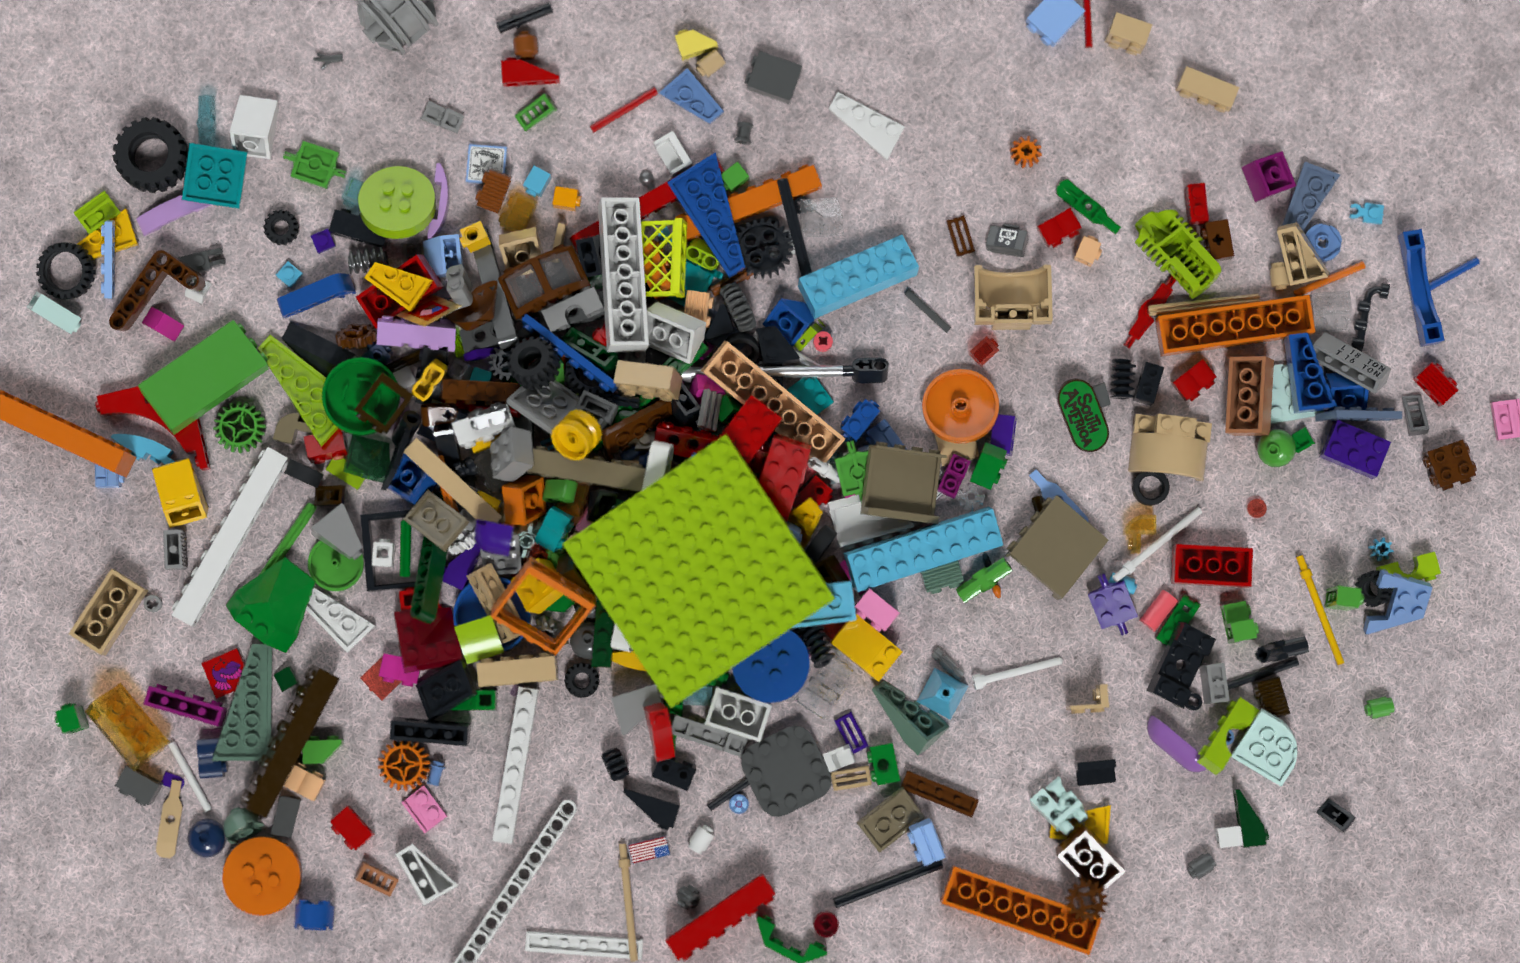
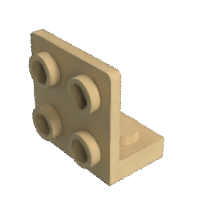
[1066,684,1109,714]

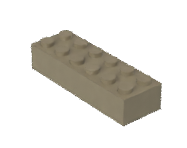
[527,446,646,494]

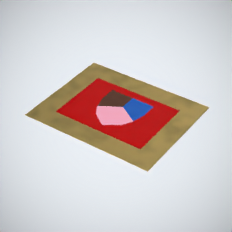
[396,295,462,327]

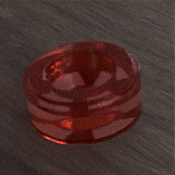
[1247,499,1267,518]

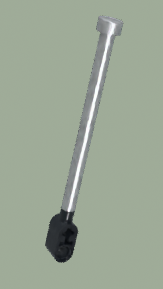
[682,358,889,383]

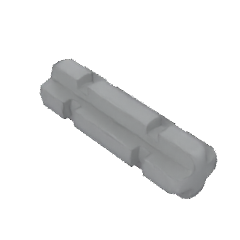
[931,648,964,680]

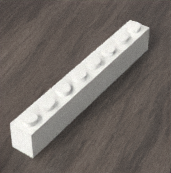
[492,687,539,844]

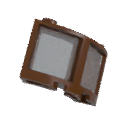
[498,244,591,319]

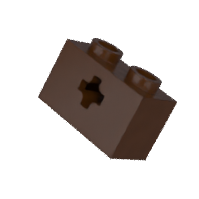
[1200,219,1235,261]

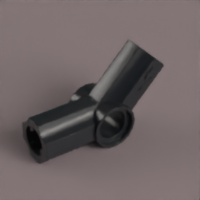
[1255,636,1309,663]

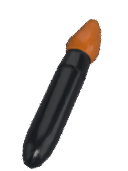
[983,553,1001,598]

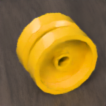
[551,410,602,461]

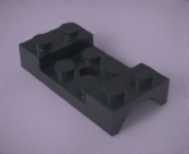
[1146,621,1216,709]

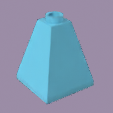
[917,668,968,720]

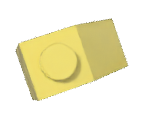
[675,29,718,61]

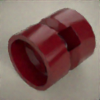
[813,911,839,938]

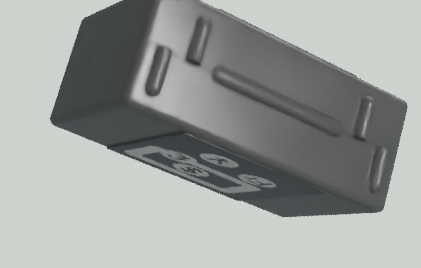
[986,224,1029,257]

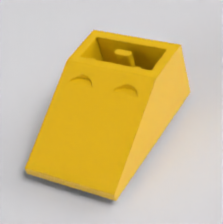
[152,458,209,528]

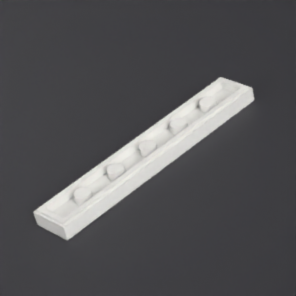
[525,931,643,959]

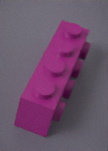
[143,683,227,727]

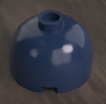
[187,819,227,858]

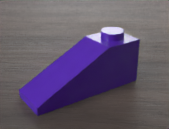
[442,543,481,590]

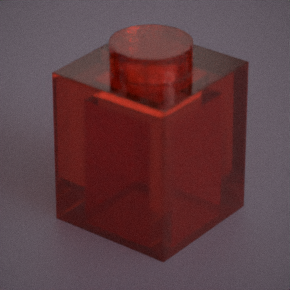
[968,336,999,367]

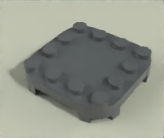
[741,726,832,817]

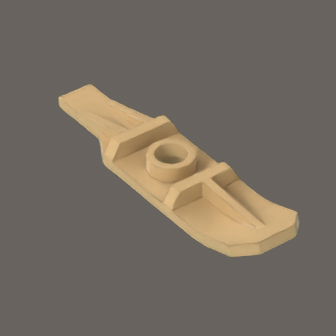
[156,780,183,858]

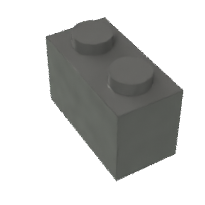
[115,764,164,806]

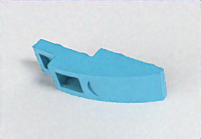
[111,434,175,465]

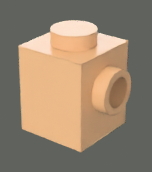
[1073,235,1102,267]

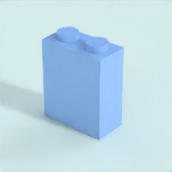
[1025,0,1085,47]

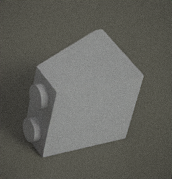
[611,684,664,735]

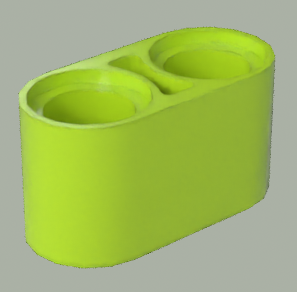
[686,238,719,270]

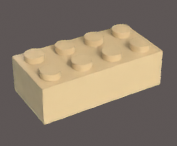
[69,569,148,656]
[477,653,559,688]

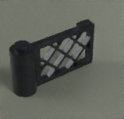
[381,411,421,491]

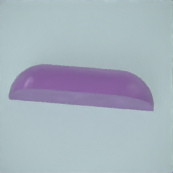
[1147,715,1206,772]

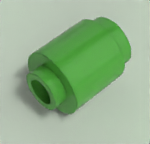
[1364,697,1395,719]

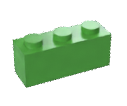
[1325,586,1364,611]

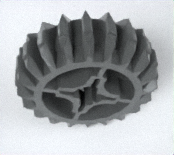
[720,282,756,332]

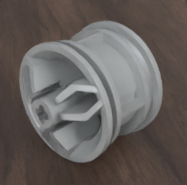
[355,0,439,56]

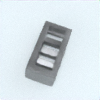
[1402,394,1429,436]

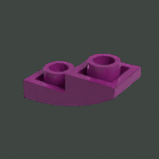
[937,454,971,499]

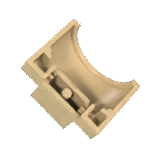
[974,265,1053,330]
[1128,414,1212,481]

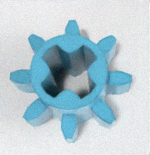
[1368,537,1394,561]

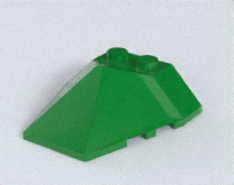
[226,557,316,653]

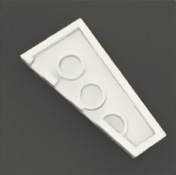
[829,92,905,160]
[306,588,376,653]

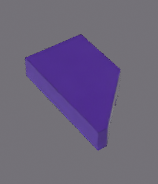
[464,347,500,361]

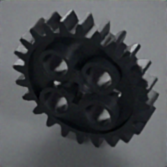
[736,218,794,280]

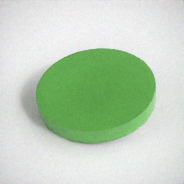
[308,541,364,592]

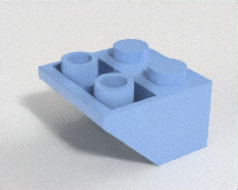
[423,234,464,278]

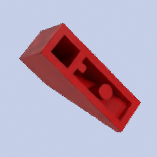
[501,57,560,87]
[643,702,675,762]

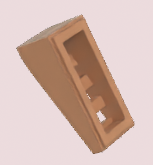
[354,862,399,897]

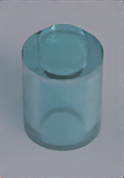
[341,177,363,208]

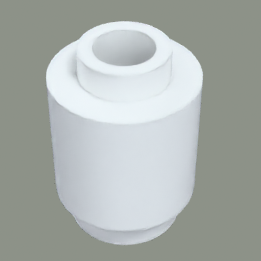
[688,824,715,855]

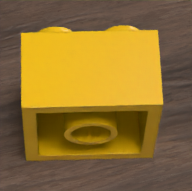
[510,558,563,614]

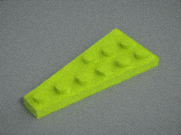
[258,335,338,447]

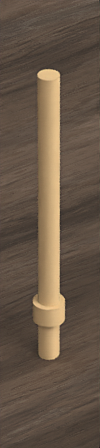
[618,844,638,962]

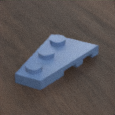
[659,68,724,124]

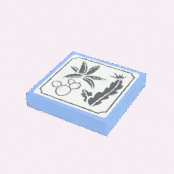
[466,144,507,184]

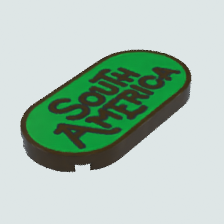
[1057,378,1109,452]

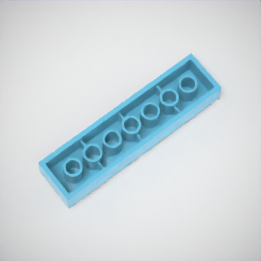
[843,507,1003,592]

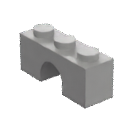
[541,286,604,334]

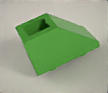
[303,736,344,764]

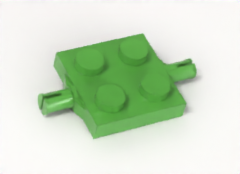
[283,141,347,189]
[834,440,868,504]

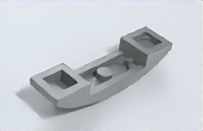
[671,715,748,757]

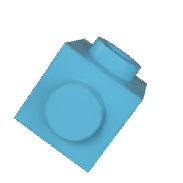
[523,166,552,198]

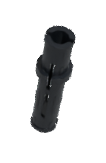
[496,2,553,34]

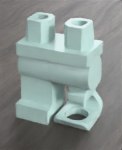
[1030,776,1088,836]

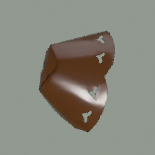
[444,280,498,331]

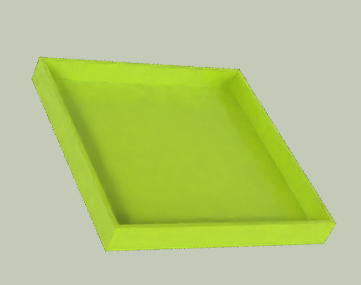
[563,435,836,708]

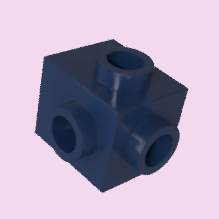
[361,341,393,366]

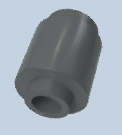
[1187,853,1217,880]

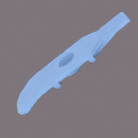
[1029,470,1089,522]

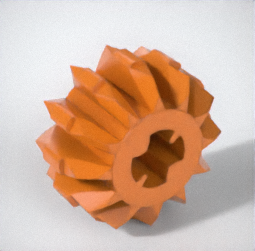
[1010,136,1042,168]

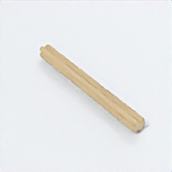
[1148,294,1260,316]

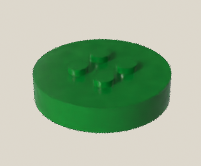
[322,357,400,436]

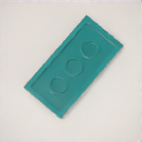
[767,377,834,445]

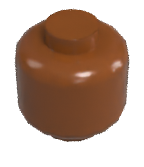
[513,31,539,60]

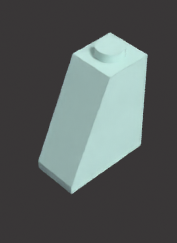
[27,291,81,334]

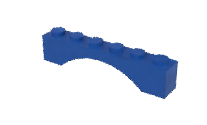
[1398,229,1445,347]

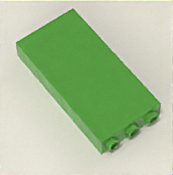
[138,320,269,435]

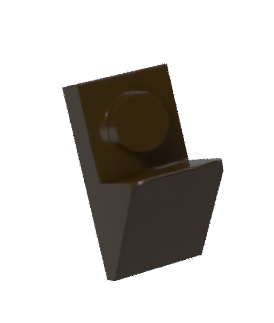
[314,485,346,506]

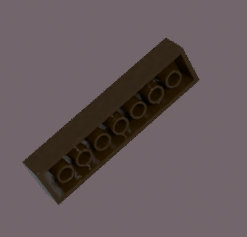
[239,665,340,818]

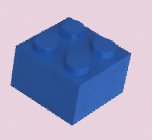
[388,453,437,505]

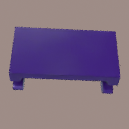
[990,414,1017,456]

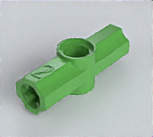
[956,557,1013,603]

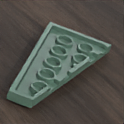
[211,644,272,761]

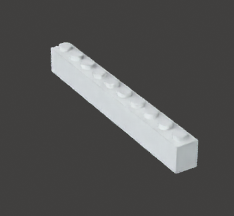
[172,447,291,627]

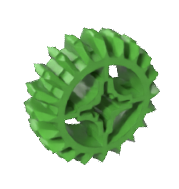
[213,401,266,453]

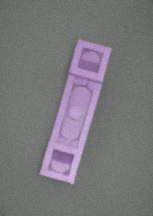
[427,163,449,239]
[136,195,211,236]

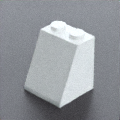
[230,95,279,159]

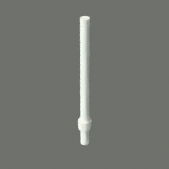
[1112,507,1203,582]

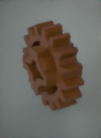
[335,323,377,349]
[1065,879,1108,922]

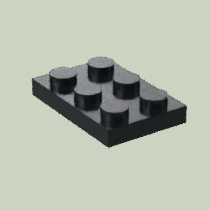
[415,659,477,720]

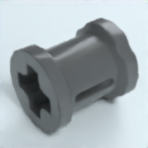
[734,122,753,145]

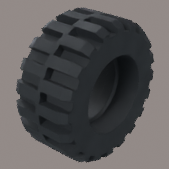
[113,117,189,193]

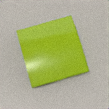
[455,615,504,664]

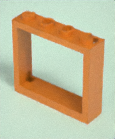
[491,557,596,656]

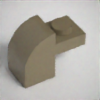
[273,413,312,445]

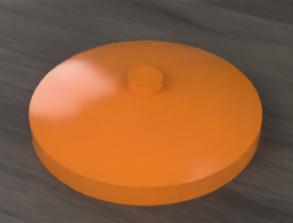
[922,369,999,444]

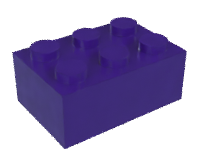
[1320,420,1391,479]

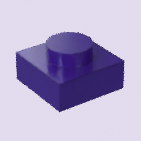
[310,228,336,254]

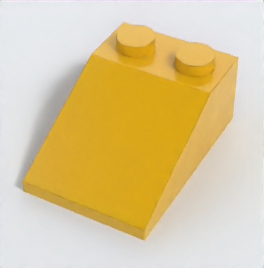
[830,614,903,682]

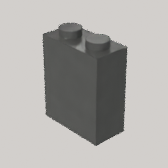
[745,51,802,105]

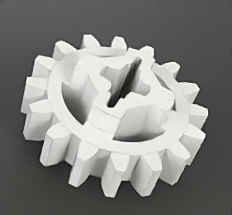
[448,526,476,555]

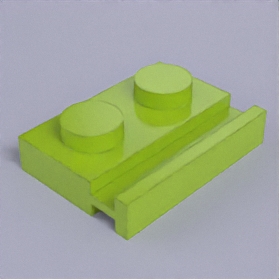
[73,191,121,234]

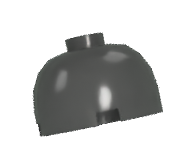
[570,621,595,659]

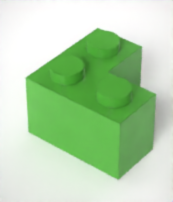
[1220,601,1259,644]

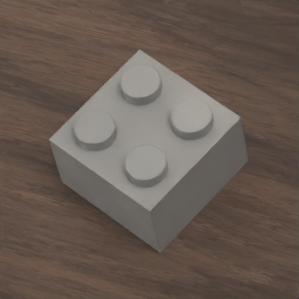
[490,427,534,482]

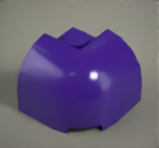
[474,519,515,557]

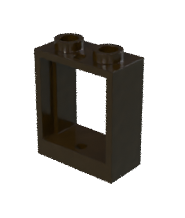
[355,372,414,434]

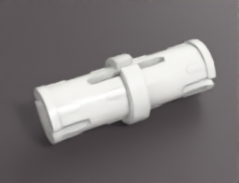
[808,457,840,483]

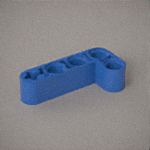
[277,273,356,318]

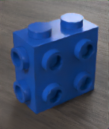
[840,399,880,444]

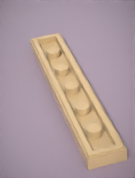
[404,438,502,522]

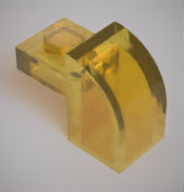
[1123,515,1156,554]

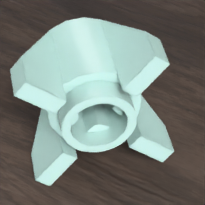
[513,522,541,558]

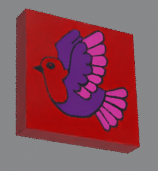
[201,648,244,699]

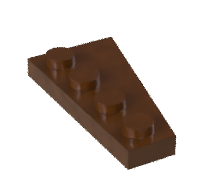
[601,400,673,461]

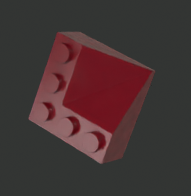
[394,607,462,674]

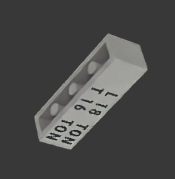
[1313,332,1391,394]

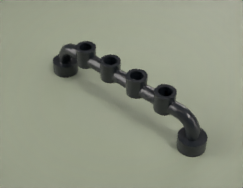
[1351,283,1390,392]

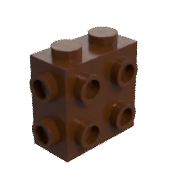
[1422,439,1477,491]

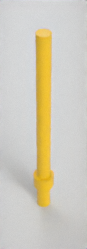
[1296,555,1345,665]

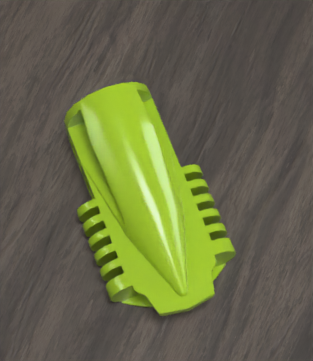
[1135,209,1222,299]

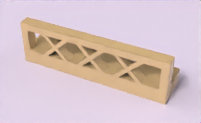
[466,563,521,644]

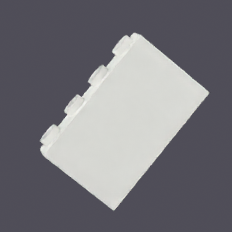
[827,495,914,550]

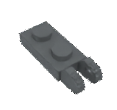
[176,248,226,275]

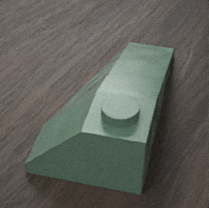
[872,681,950,755]

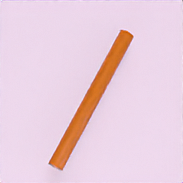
[1293,261,1366,297]

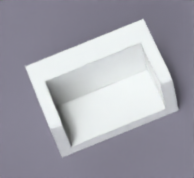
[653,131,693,178]

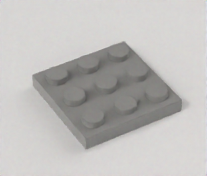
[506,380,580,434]

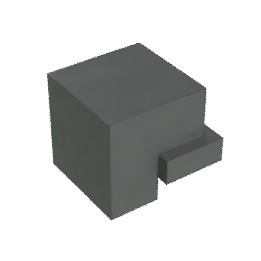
[575,390,619,439]

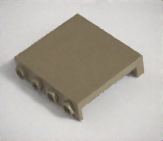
[860,442,947,524]
[1005,495,1109,600]

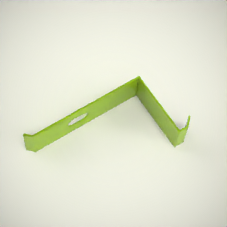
[794,320,825,352]

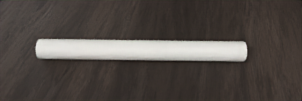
[168,741,212,812]

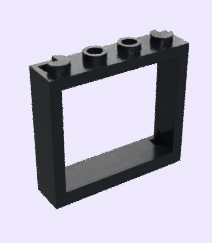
[360,510,416,592]

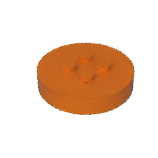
[222,837,302,916]

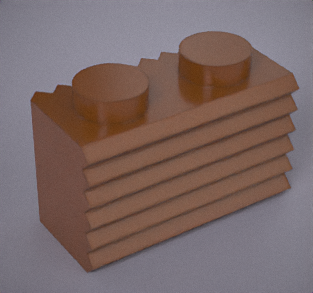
[475,169,512,214]

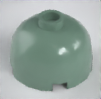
[223,807,264,844]

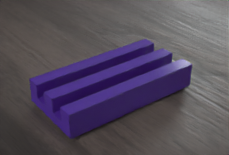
[834,712,868,754]

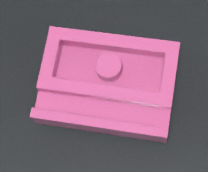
[1490,398,1520,441]
[401,785,447,833]

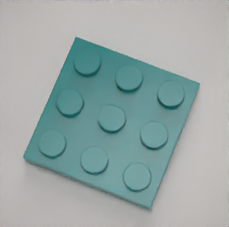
[181,143,247,209]

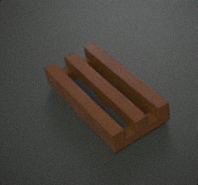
[946,215,975,257]

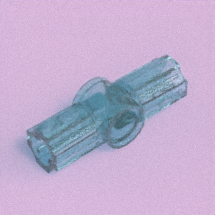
[197,95,217,147]

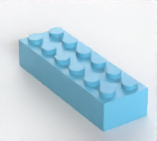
[798,235,919,319]

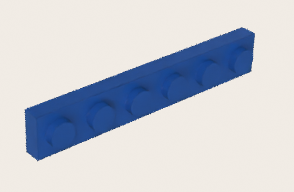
[522,313,618,393]

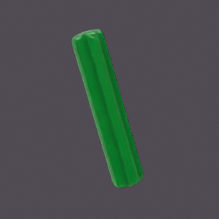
[400,520,411,577]

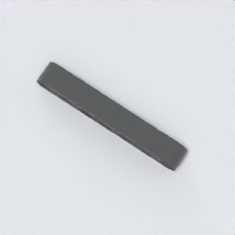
[470,226,520,350]

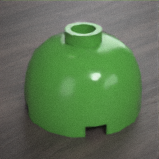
[1257,429,1296,468]

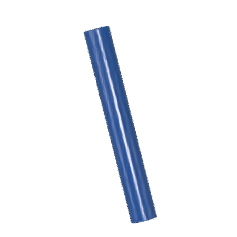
[1429,257,1480,291]

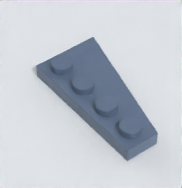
[1315,407,1402,422]

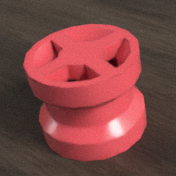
[813,331,833,352]

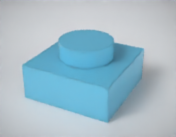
[276,261,303,288]

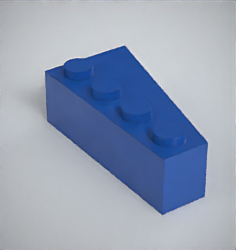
[1284,333,1337,414]

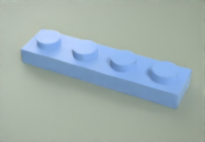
[101,220,115,299]

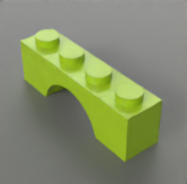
[1197,697,1259,775]

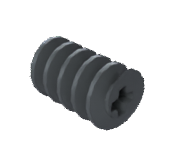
[348,246,389,275]

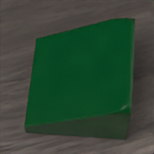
[274,666,299,692]

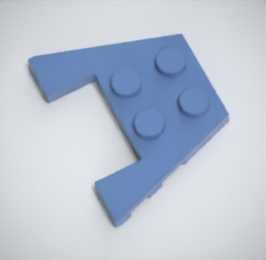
[1363,570,1433,634]

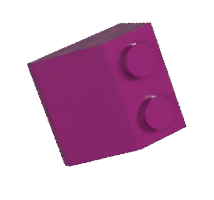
[1241,151,1296,202]

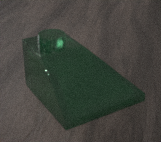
[343,435,390,483]

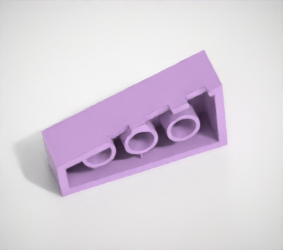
[377,316,456,352]

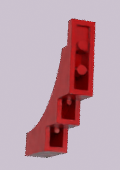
[95,386,211,471]

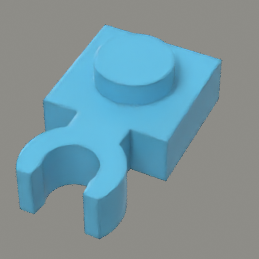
[1349,203,1384,225]

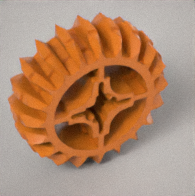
[378,740,431,791]

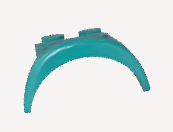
[667,258,724,307]

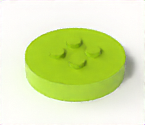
[358,166,436,239]

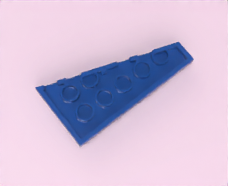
[667,152,745,278]

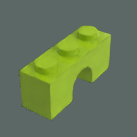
[1376,551,1441,589]

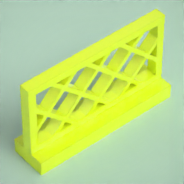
[641,218,687,298]

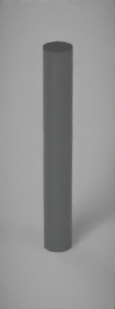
[905,289,951,333]

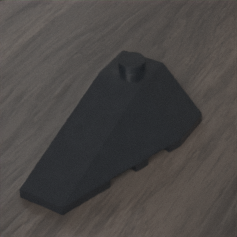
[281,322,358,378]

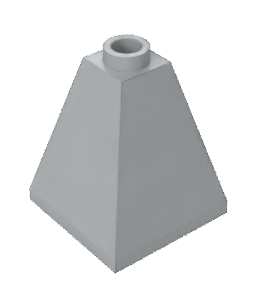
[311,503,363,560]

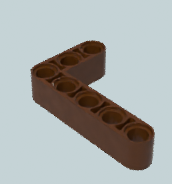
[109,250,205,331]

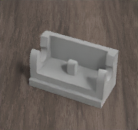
[1199,663,1230,704]

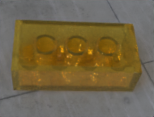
[85,683,169,771]

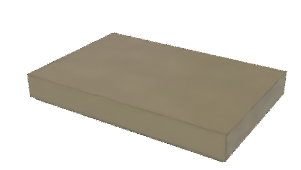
[403,489,470,552]
[856,787,925,853]

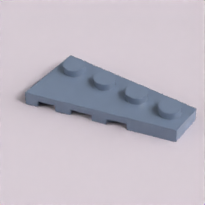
[1282,162,1341,231]

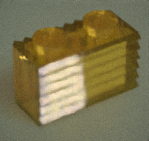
[498,192,538,233]

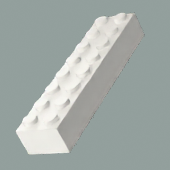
[598,198,649,352]

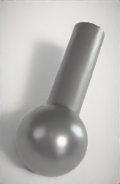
[639,171,655,191]

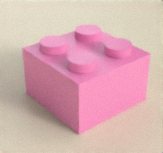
[855,589,899,632]

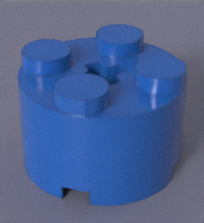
[294,900,335,931]

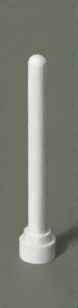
[972,657,1063,690]

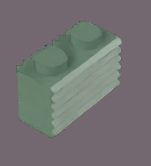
[920,560,964,594]

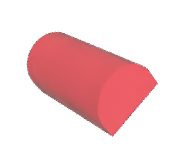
[1139,590,1178,632]

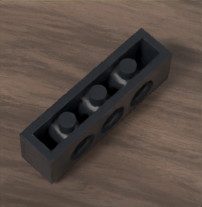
[389,717,471,746]

